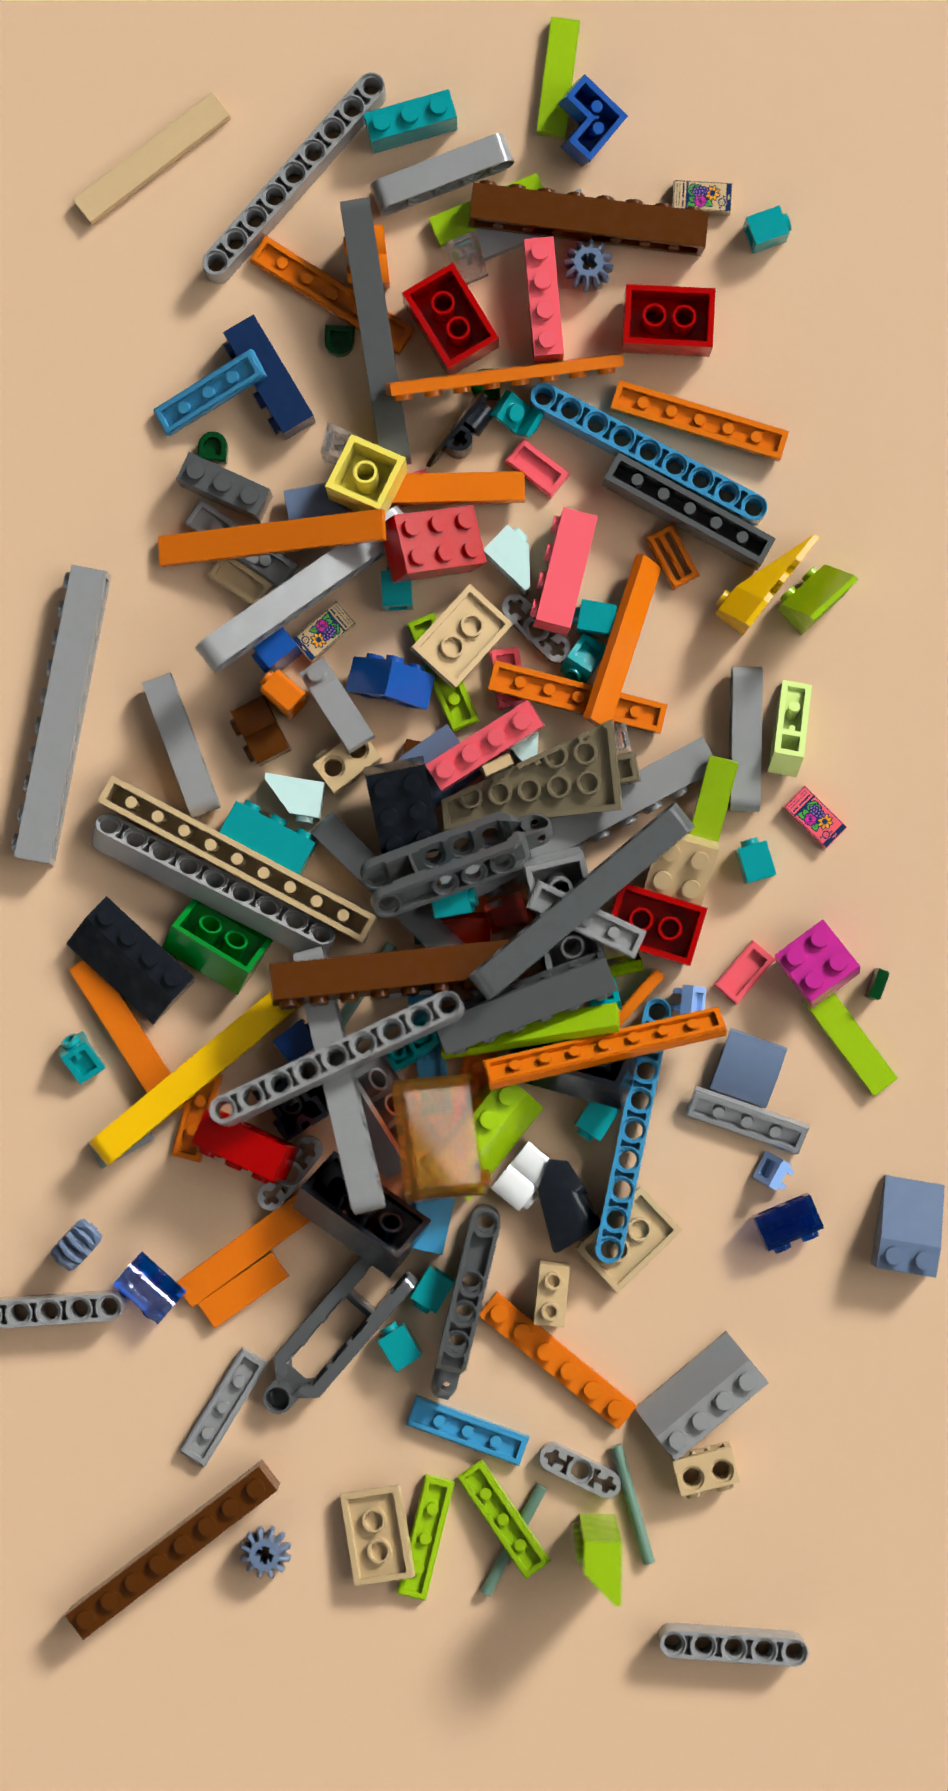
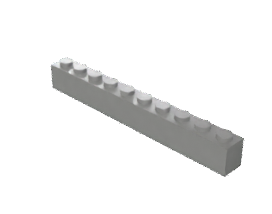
[11,564,111,865]
[439,736,713,907]

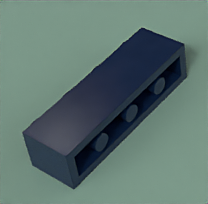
[223,314,316,440]

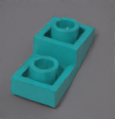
[386,1015,441,1072]

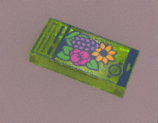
[606,952,644,977]

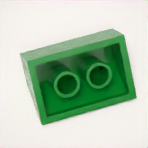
[162,899,273,995]

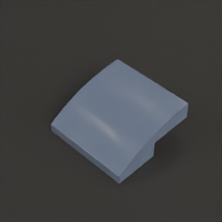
[284,482,348,552]
[399,724,482,808]
[710,1028,787,1108]

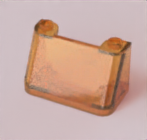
[392,1073,491,1204]

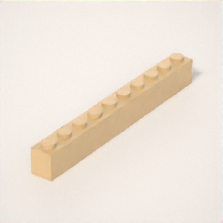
[97,775,378,944]

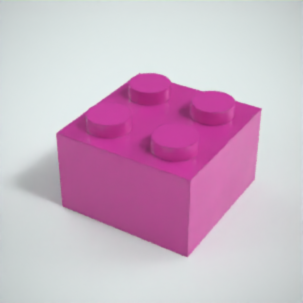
[775,919,860,1009]

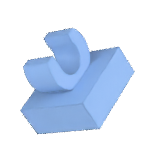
[671,985,707,1015]
[752,1151,794,1191]

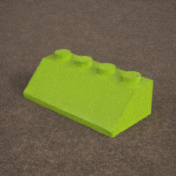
[423,1084,544,1202]
[573,1514,622,1606]

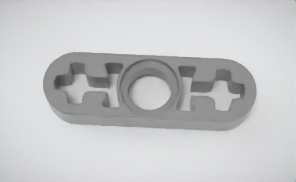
[502,594,571,664]
[257,1136,323,1211]
[539,1442,621,1499]

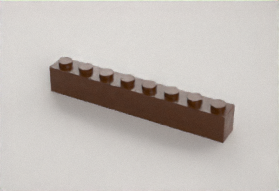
[468,180,709,256]
[268,939,510,1010]
[65,1460,280,1640]

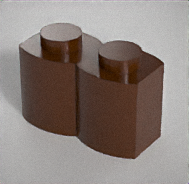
[229,695,291,766]

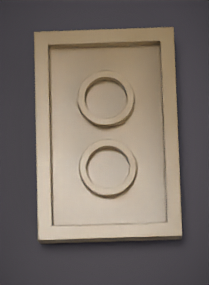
[410,584,513,689]
[576,1186,682,1293]
[340,1484,416,1586]

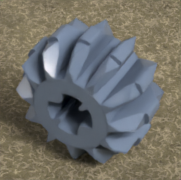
[563,239,614,292]
[51,1219,102,1271]
[240,1526,291,1578]

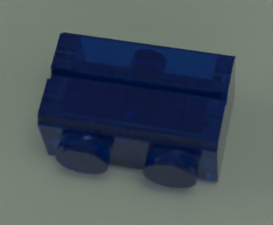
[752,1193,824,1254]
[113,1252,187,1324]

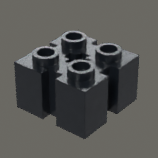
[252,1065,330,1142]

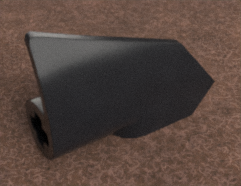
[426,393,493,468]
[537,1159,601,1253]

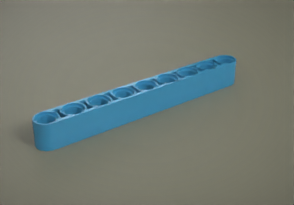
[530,382,767,526]
[596,998,671,1263]

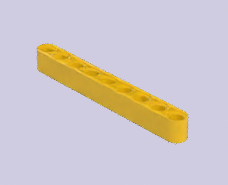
[89,991,304,1166]

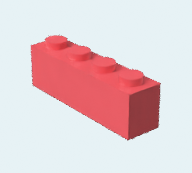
[523,236,564,364]
[529,507,598,636]
[425,700,546,791]

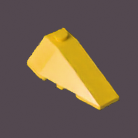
[715,534,819,635]

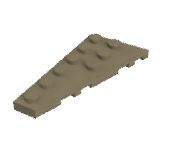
[441,719,623,830]

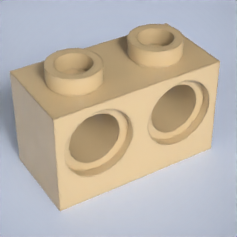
[312,738,383,795]
[533,1260,570,1328]
[670,1441,740,1499]

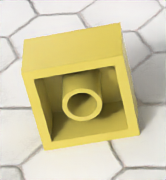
[325,434,408,516]

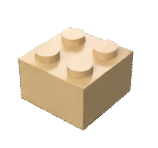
[643,833,719,906]

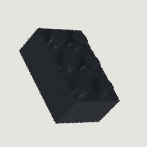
[364,756,439,854]

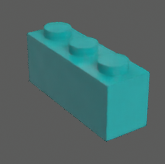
[363,89,458,154]
[219,799,317,876]

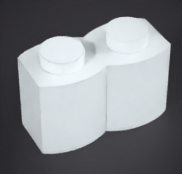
[491,1141,550,1211]

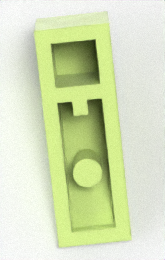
[767,680,812,777]

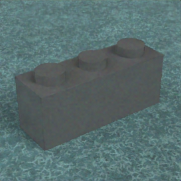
[176,452,273,523]

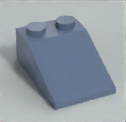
[870,1175,945,1278]

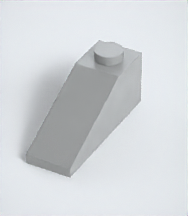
[299,657,375,753]

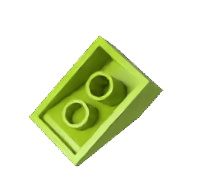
[778,564,859,635]

